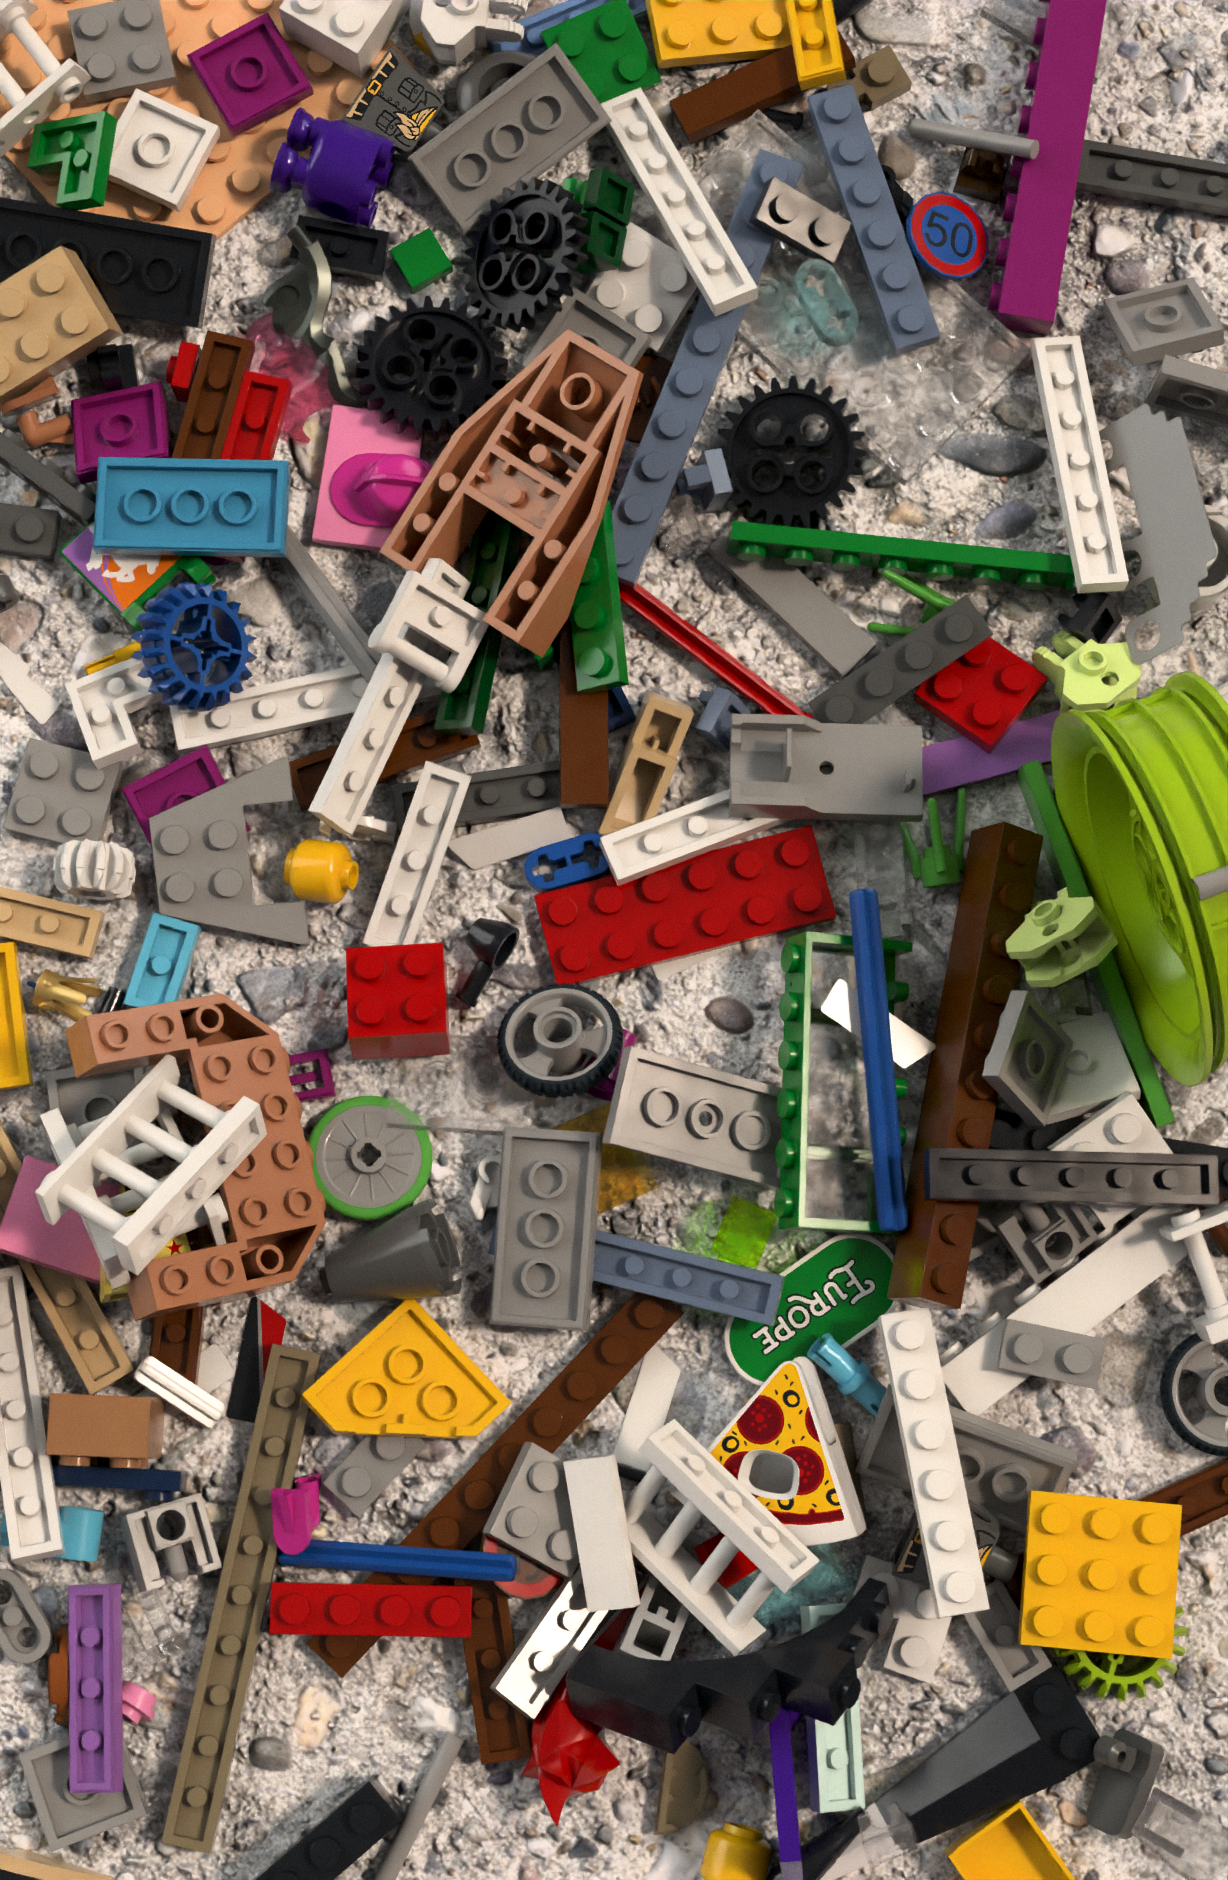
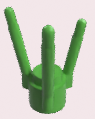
[867,569,956,637]
[894,787,966,888]

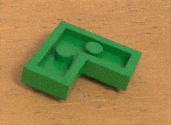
[28,111,117,210]

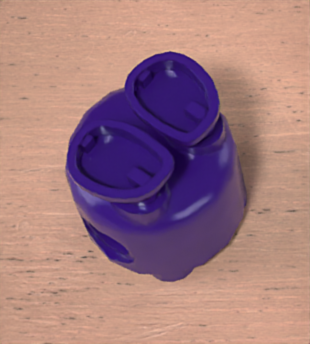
[270,107,395,228]

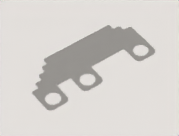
[1099,403,1218,665]

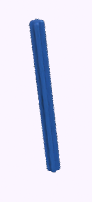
[849,888,909,1231]

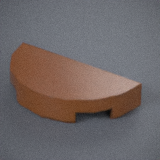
[48,1624,69,1726]

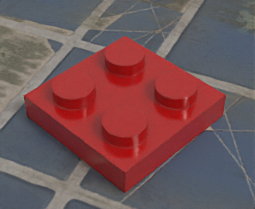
[914,637,1048,754]

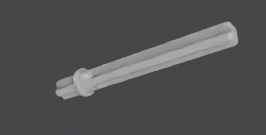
[278,524,382,683]

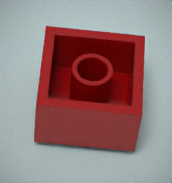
[346,942,450,1060]

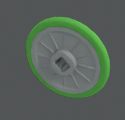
[308,1096,433,1220]

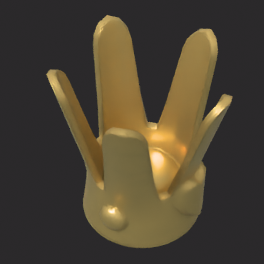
[27,969,103,1022]

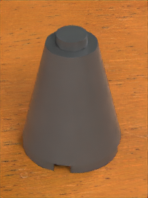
[319,1199,462,1303]

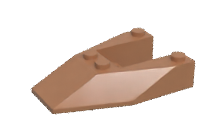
[379,329,644,658]

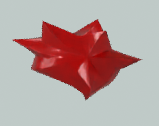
[521,1667,620,1827]

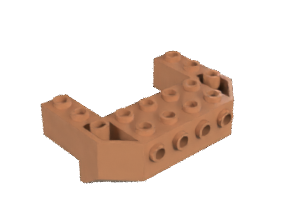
[65,994,326,1321]

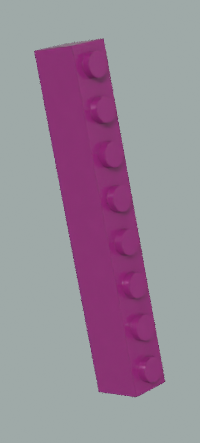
[987,0,1107,336]

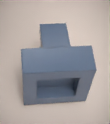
[676,448,733,512]
[689,686,751,752]

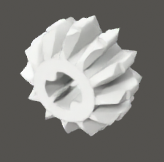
[53,839,136,901]

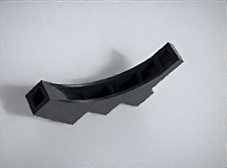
[565,1577,893,1754]

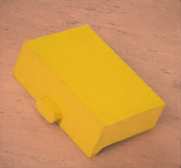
[943,1800,1075,1880]

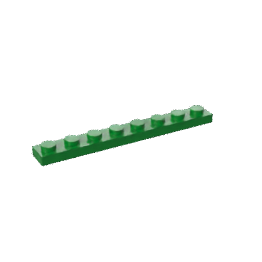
[726,521,1090,595]

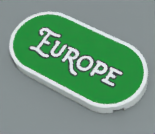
[724,1233,898,1386]

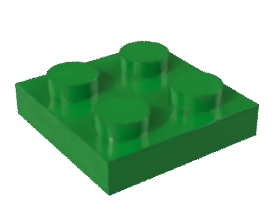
[539,0,662,104]

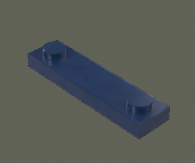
[0,1463,188,1501]

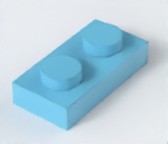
[123,912,201,1008]

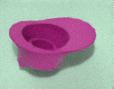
[330,453,432,527]

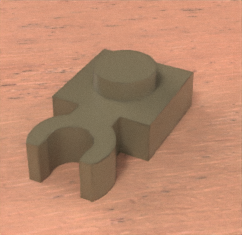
[825,45,912,111]

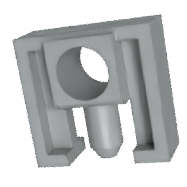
[988,1202,1099,1285]
[119,1493,222,1593]

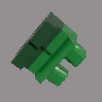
[540,167,635,275]

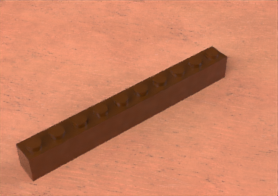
[887,822,1043,1310]

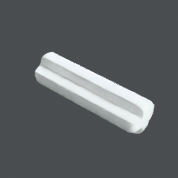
[133,1356,225,1428]

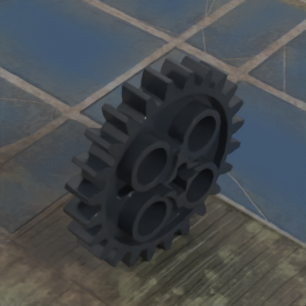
[463,177,590,332]
[356,296,508,442]
[714,375,868,529]

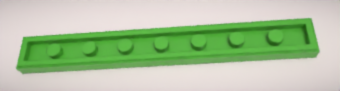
[1016,760,1174,1129]

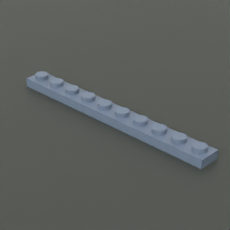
[611,149,804,588]

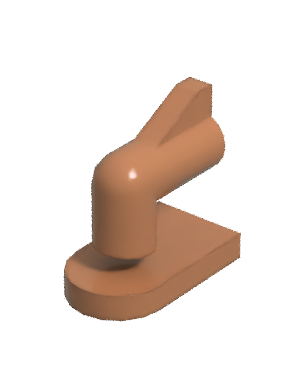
[0,375,74,448]

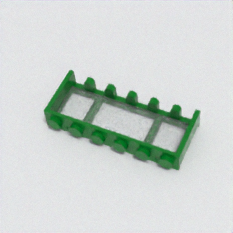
[774,931,913,1236]

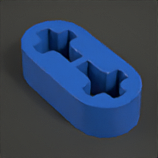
[524,833,610,893]

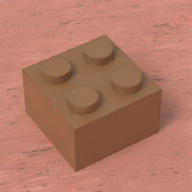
[46,1393,165,1468]

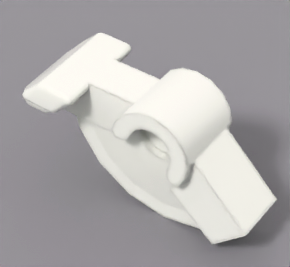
[319,815,398,844]
[467,1154,502,1222]

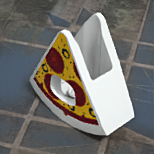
[670,1356,867,1546]

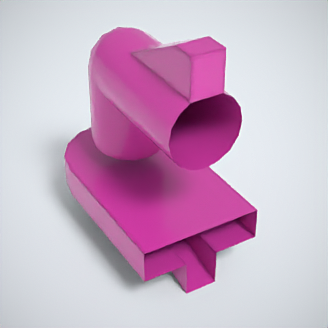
[271,1473,321,1555]

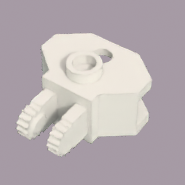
[421,0,528,65]

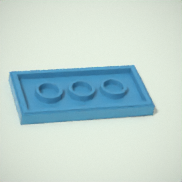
[93,457,290,558]

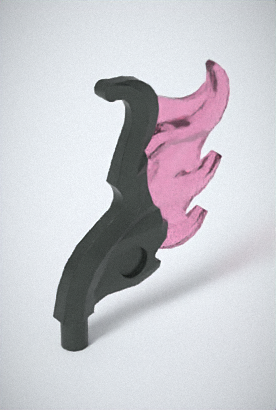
[245,224,369,443]

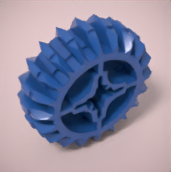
[131,582,257,712]

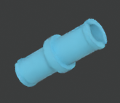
[807,1333,887,1419]

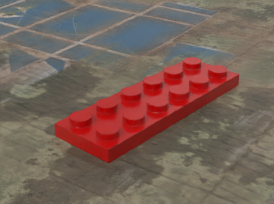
[534,825,837,986]

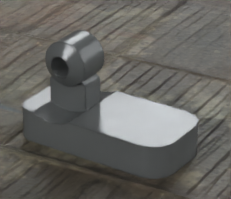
[1086,1729,1164,1840]

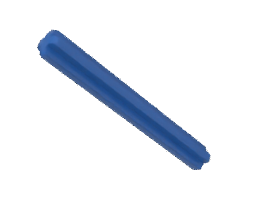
[277,1539,517,1582]

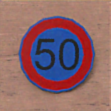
[906,192,989,281]

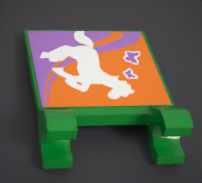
[58,518,217,632]

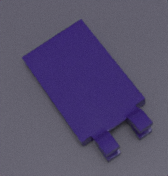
[769,1707,804,1880]

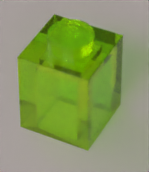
[709,1196,777,1269]

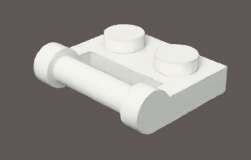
[368,570,489,693]

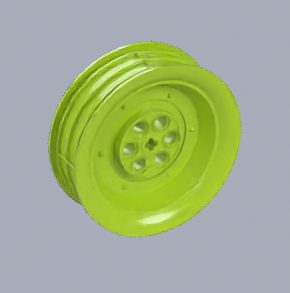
[1051,671,1228,1087]

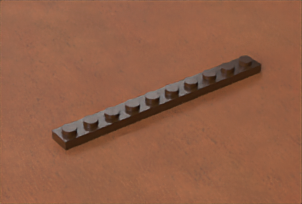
[306,1292,684,1678]

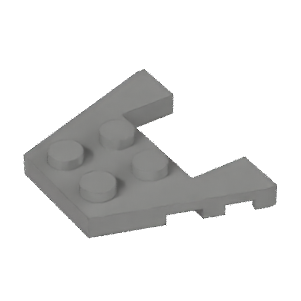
[149,757,310,945]

